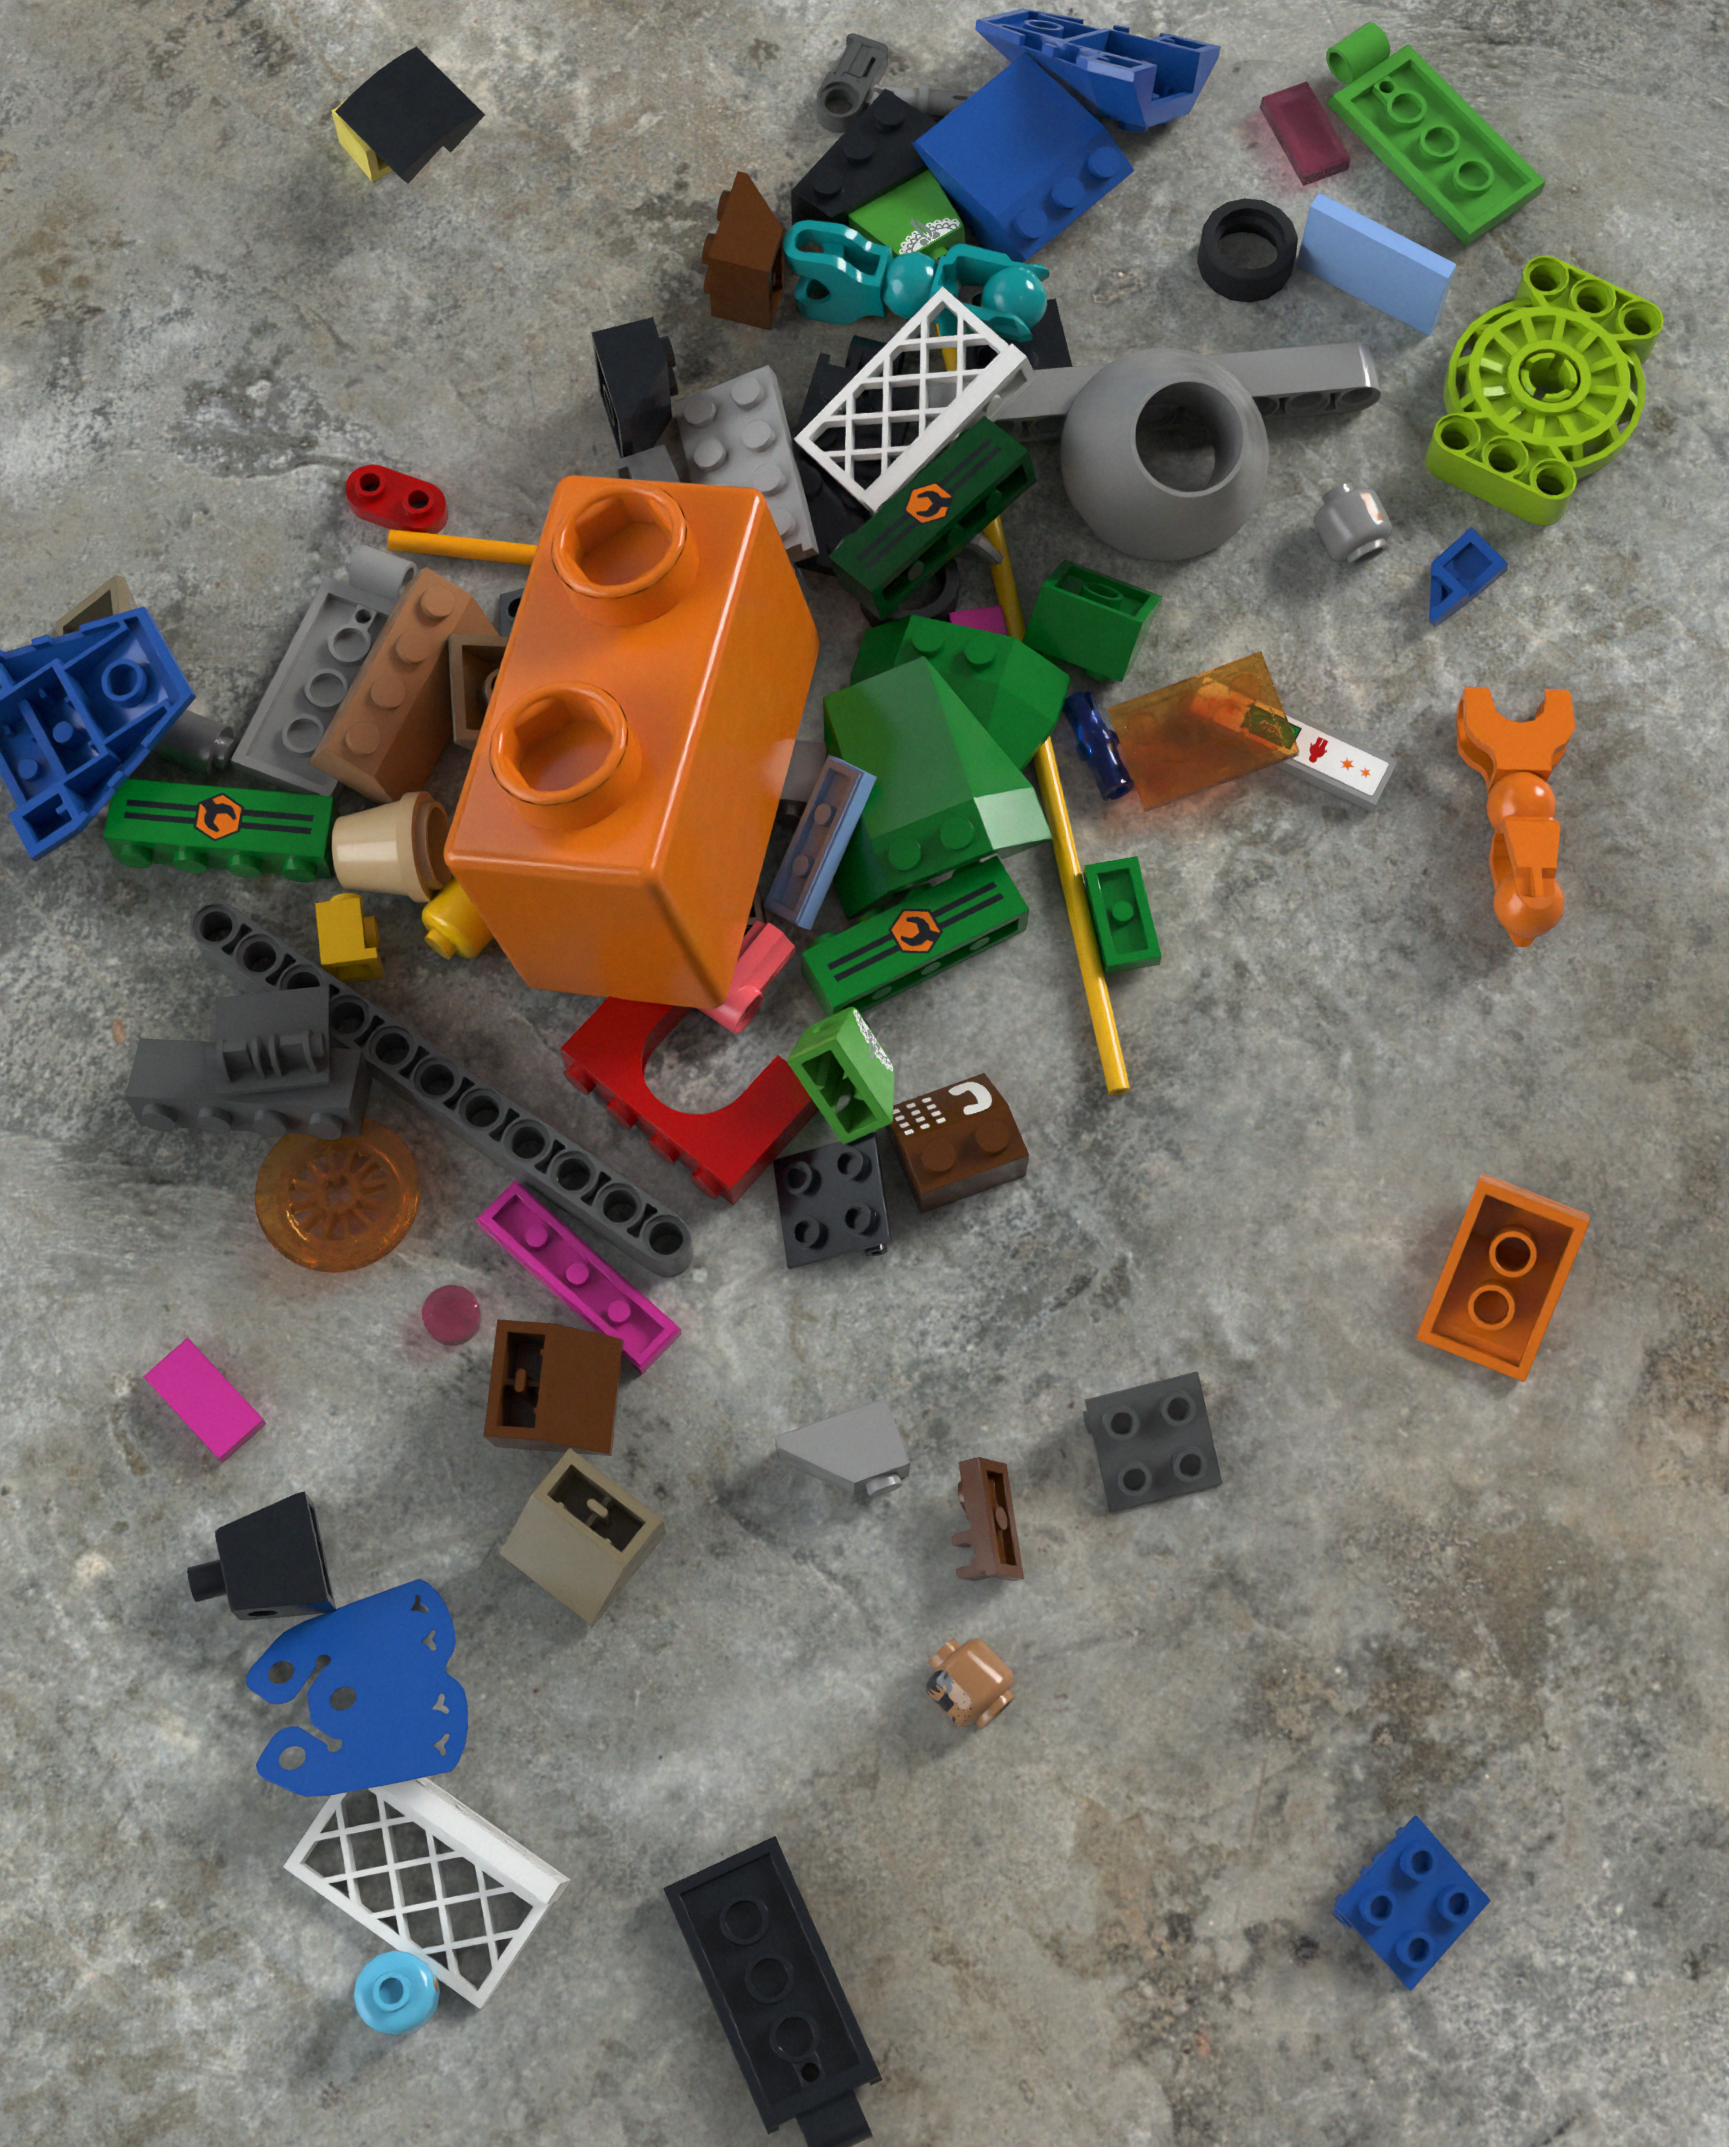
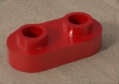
[345,464,448,534]

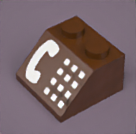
[885,1073,1029,1214]

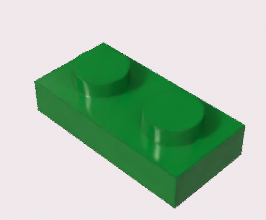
[1082,856,1162,974]

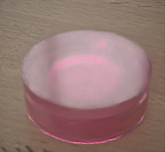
[422,1285,482,1346]

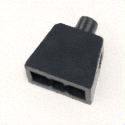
[187,1491,337,1620]

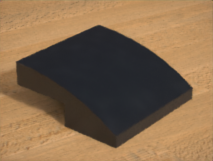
[335,46,485,184]

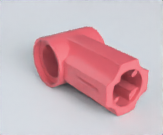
[696,920,795,1035]

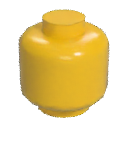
[422,878,494,960]

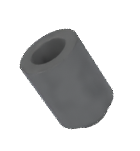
[150,710,238,778]

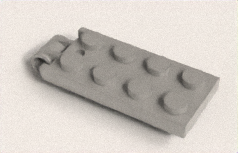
[674,365,819,604]
[230,544,416,802]

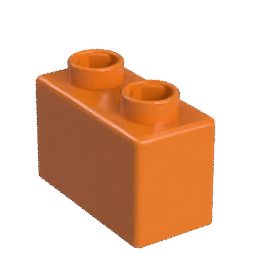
[443,475,821,1009]

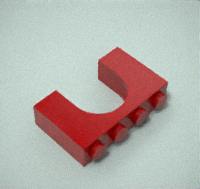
[560,996,819,1205]

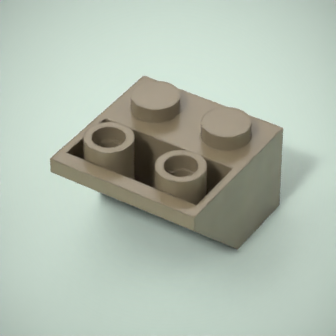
[499,1448,666,1627]

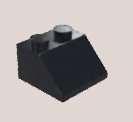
[591,317,678,459]

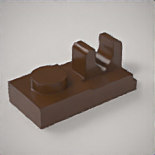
[952,1457,1024,1581]

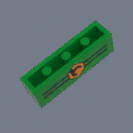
[104,779,340,883]
[801,855,1029,1017]

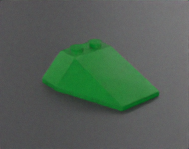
[850,614,1071,773]
[823,656,1053,920]

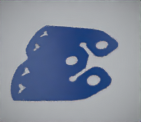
[246,1579,468,1797]

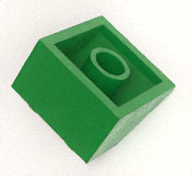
[1022,559,1163,683]

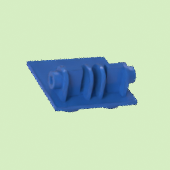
[1332,1815,1491,1991]

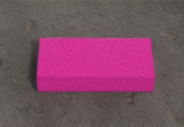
[143,1338,266,1463]

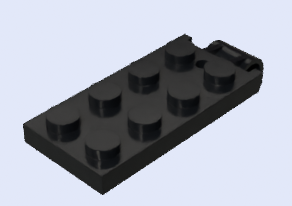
[792,335,920,577]
[663,1836,882,2147]

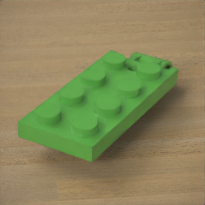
[1326,22,1545,246]

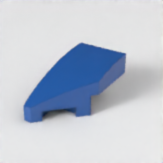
[1429,527,1508,627]

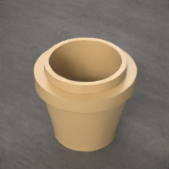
[332,791,452,903]

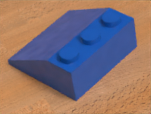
[912,53,1135,263]

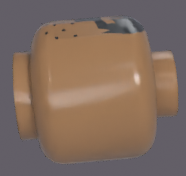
[926,1638,1015,1729]

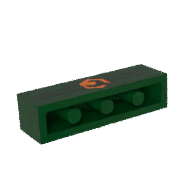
[828,416,1037,621]

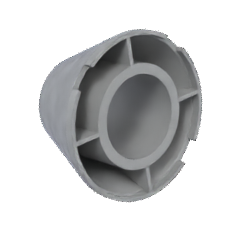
[1059,348,1269,562]

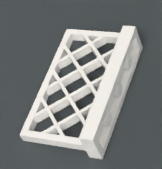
[794,286,1037,516]
[283,1777,571,2009]

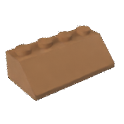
[308,567,500,806]

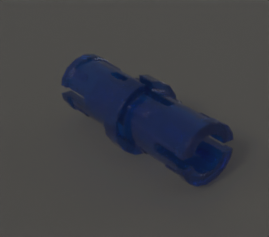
[1062,690,1134,801]

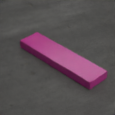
[476,1180,682,1375]

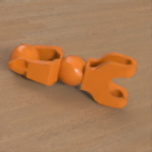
[1456,686,1575,947]

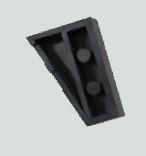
[791,88,941,245]

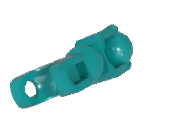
[783,220,1050,343]

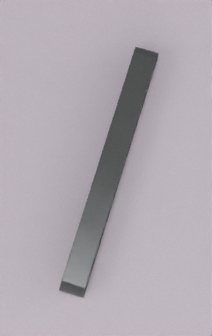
[190,901,694,1277]

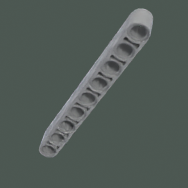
[917,342,1381,442]

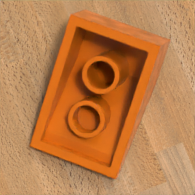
[1416,1172,1590,1382]

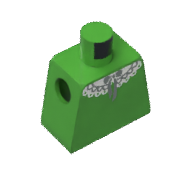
[848,169,966,264]
[787,1007,894,1145]

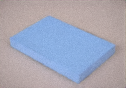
[1296,193,1457,336]

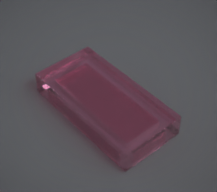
[1260,81,1351,186]

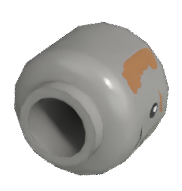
[1313,483,1393,567]

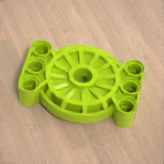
[1425,255,1664,526]

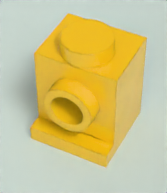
[315,893,385,983]

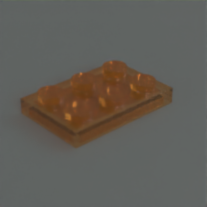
[1107,651,1300,812]

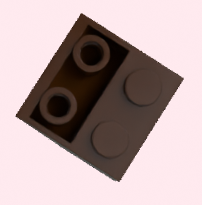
[702,171,785,330]
[484,1319,624,1456]

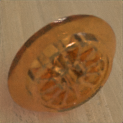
[255,1117,421,1273]

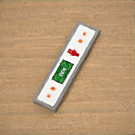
[1178,670,1398,813]

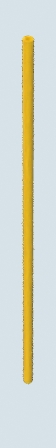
[936,324,1130,1096]

